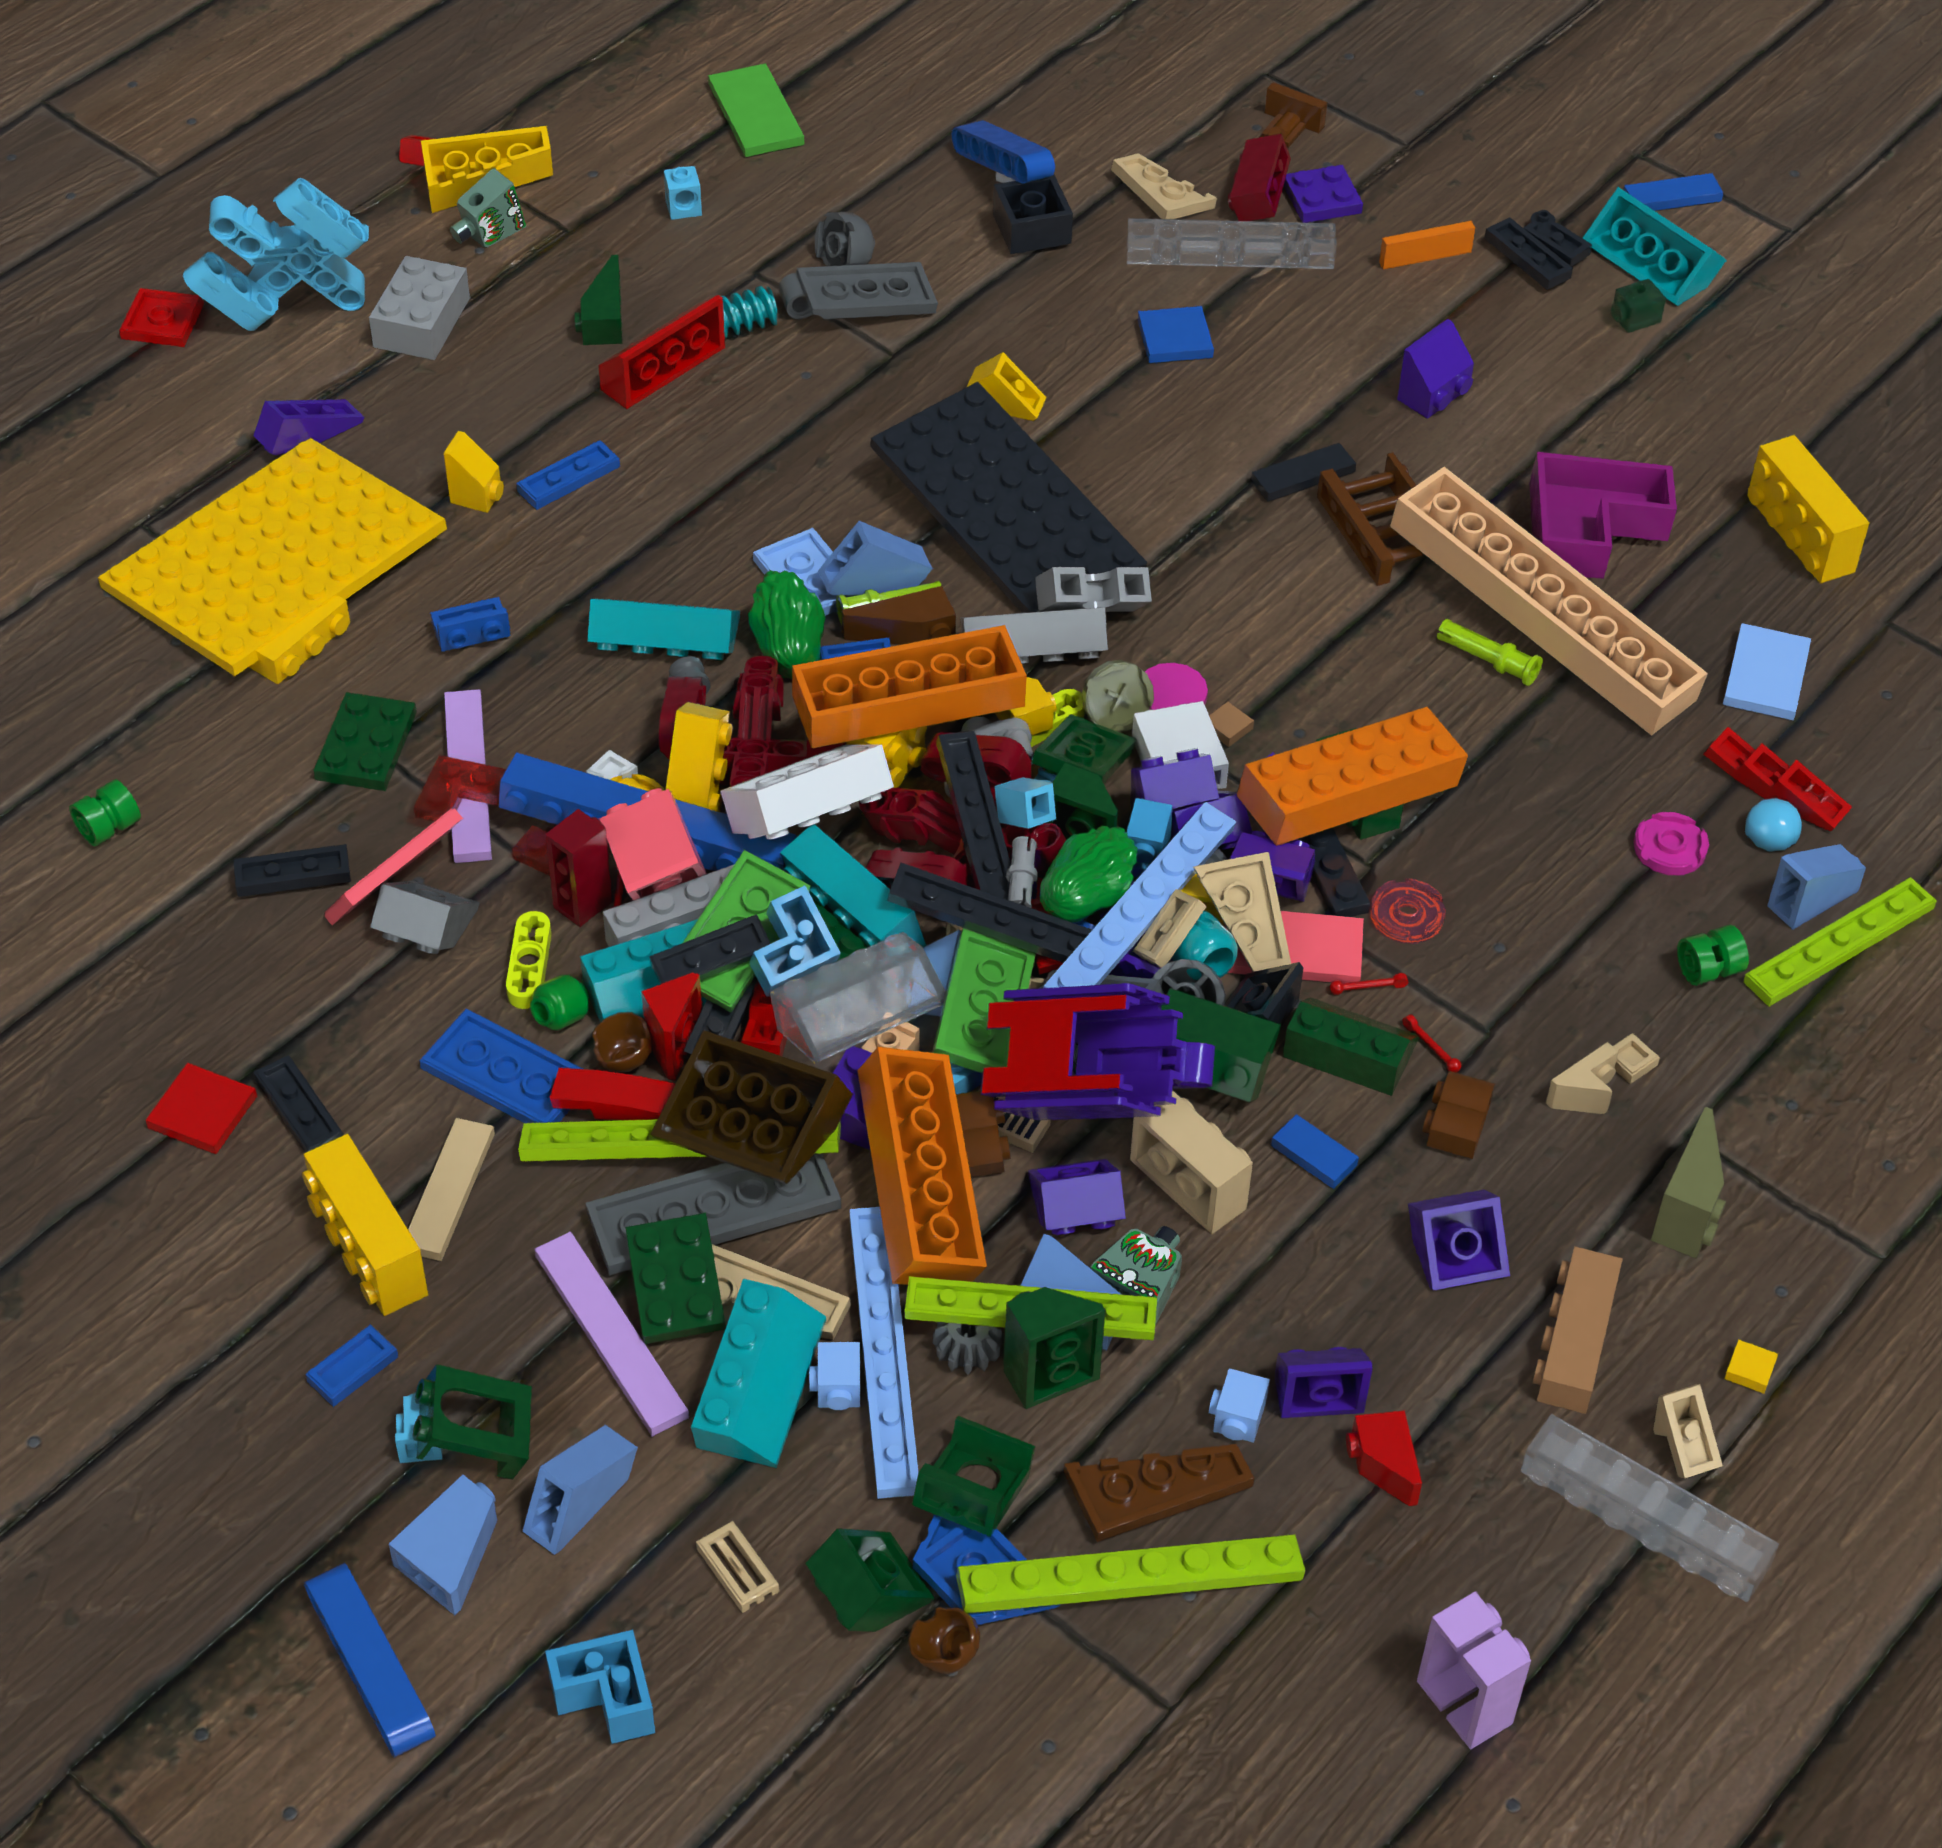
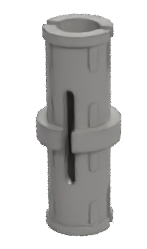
[1006,836,1037,908]

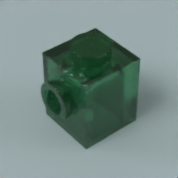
[1611,279,1666,333]

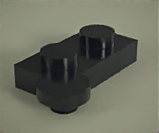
[1524,210,1592,267]

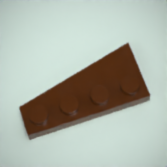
[1064,1444,1255,1542]

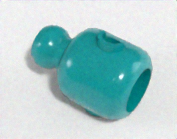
[1172,910,1238,980]

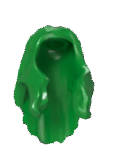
[748,570,826,680]
[1040,826,1138,923]

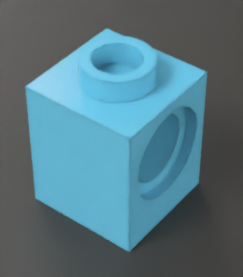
[664,166,702,220]

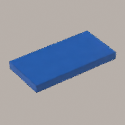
[419,1009,583,1123]

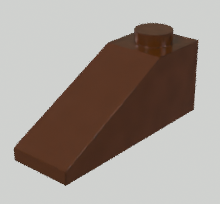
[842,586,956,645]

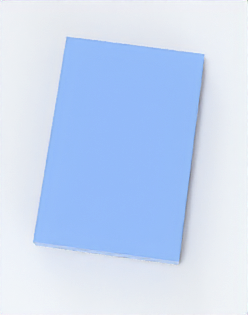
[753,528,857,616]
[1723,623,1811,721]

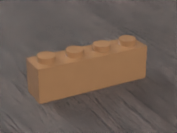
[1533,1246,1622,1414]

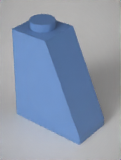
[818,521,932,595]
[1767,844,1866,930]
[1021,1234,1122,1350]
[522,1425,638,1555]
[389,1475,497,1615]

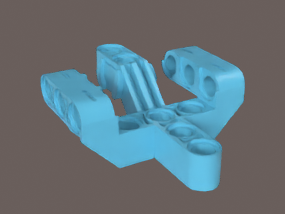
[183,178,369,331]

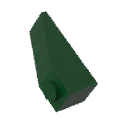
[575,255,623,345]

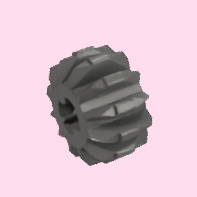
[933,1322,1003,1375]

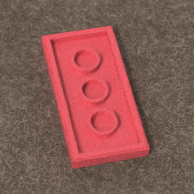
[324,808,463,926]
[1224,911,1364,983]

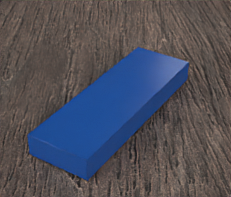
[1623,173,1723,211]
[516,440,620,510]

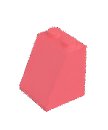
[599,788,707,900]

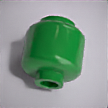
[530,974,589,1031]

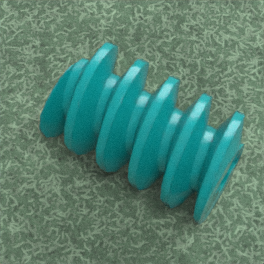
[707,286,777,338]

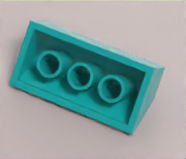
[1583,187,1727,306]
[587,599,740,660]
[780,824,926,959]
[580,919,707,1023]
[691,1279,826,1468]

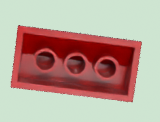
[598,295,725,409]

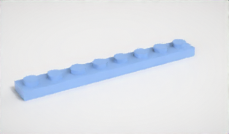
[1043,802,1236,988]
[850,1207,918,1499]

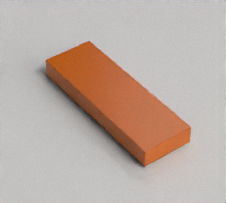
[1379,221,1476,270]

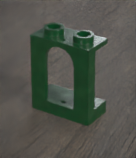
[413,1364,532,1480]
[912,1416,1036,1537]

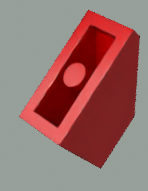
[1346,1410,1422,1506]

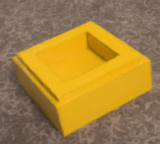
[1724,1339,1778,1394]

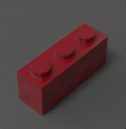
[1228,134,1291,223]
[545,809,612,927]

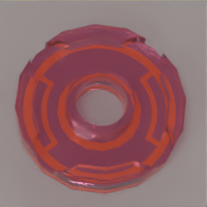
[1370,878,1446,944]

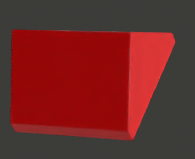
[641,972,702,1081]

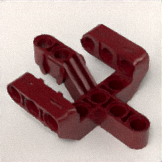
[659,656,845,787]
[859,732,1066,890]

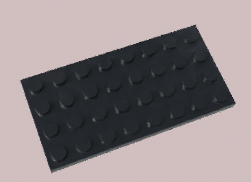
[870,382,1148,613]

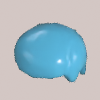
[1745,798,1802,852]

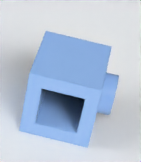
[809,1342,860,1410]
[1209,1368,1270,1443]

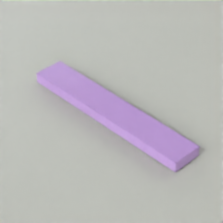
[444,689,492,863]
[535,1232,689,1437]

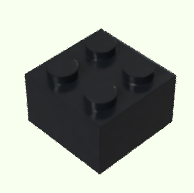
[993,174,1073,254]

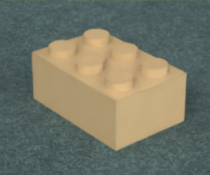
[1130,1090,1253,1234]

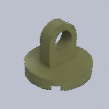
[1082,660,1154,732]

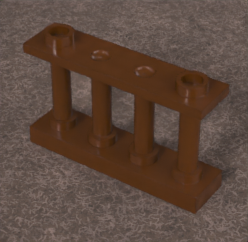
[1317,452,1425,586]

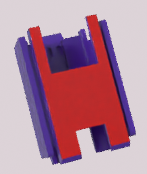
[981,983,1215,1120]

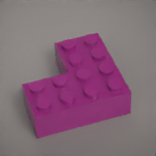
[1529,452,1677,579]

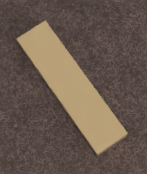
[408,1118,495,1261]

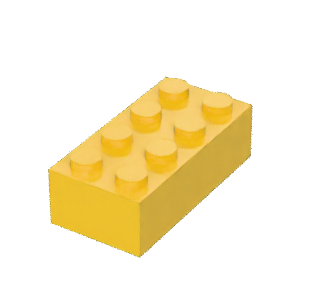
[1747,435,1870,584]
[302,1134,428,1316]

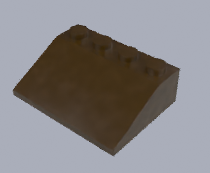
[651,1030,853,1184]

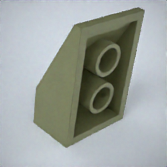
[1651,1107,1726,1259]

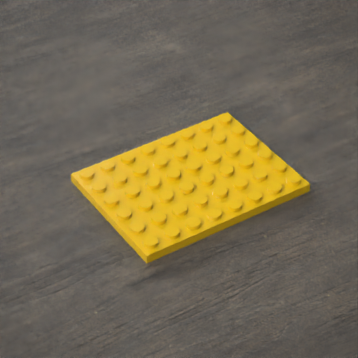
[98,438,447,676]

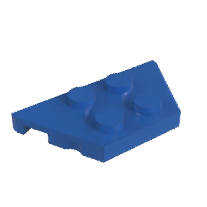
[913,1515,1061,1625]

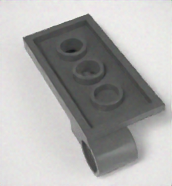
[778,262,938,319]

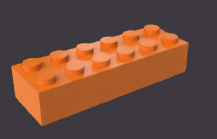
[792,625,1027,748]
[1236,707,1468,846]
[858,1047,987,1285]

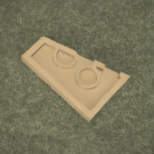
[1111,153,1217,221]
[1193,852,1291,972]

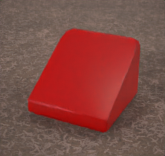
[399,135,436,166]

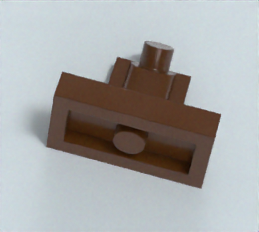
[1261,82,1327,148]

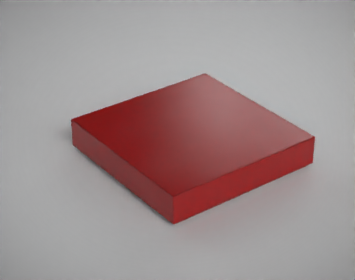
[119,288,204,347]
[146,1062,257,1154]

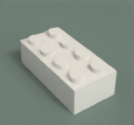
[721,744,894,839]

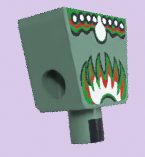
[449,168,526,247]
[1090,1226,1182,1325]

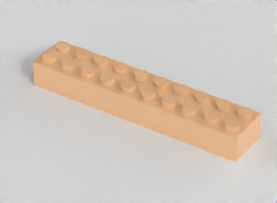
[1390,467,1708,736]

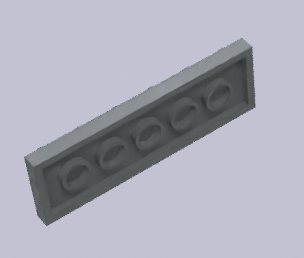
[585,1153,841,1275]

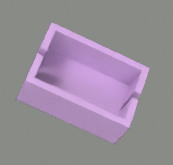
[1417,1591,1531,1750]

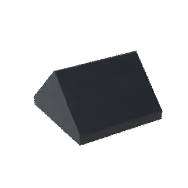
[1225,962,1304,1028]

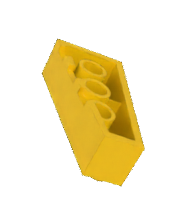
[421,126,553,213]

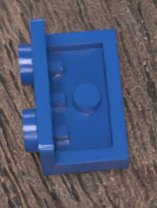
[430,597,511,652]

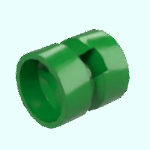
[69,779,141,847]
[1677,925,1749,986]

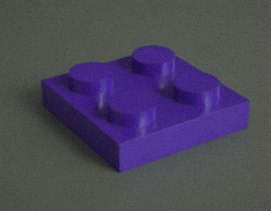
[1284,165,1363,223]

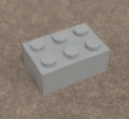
[369,256,470,360]

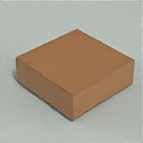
[1209,702,1254,747]

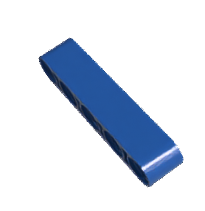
[951,120,1055,183]
[304,1563,436,1758]

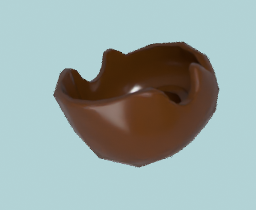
[592,1012,652,1073]
[908,1607,980,1674]

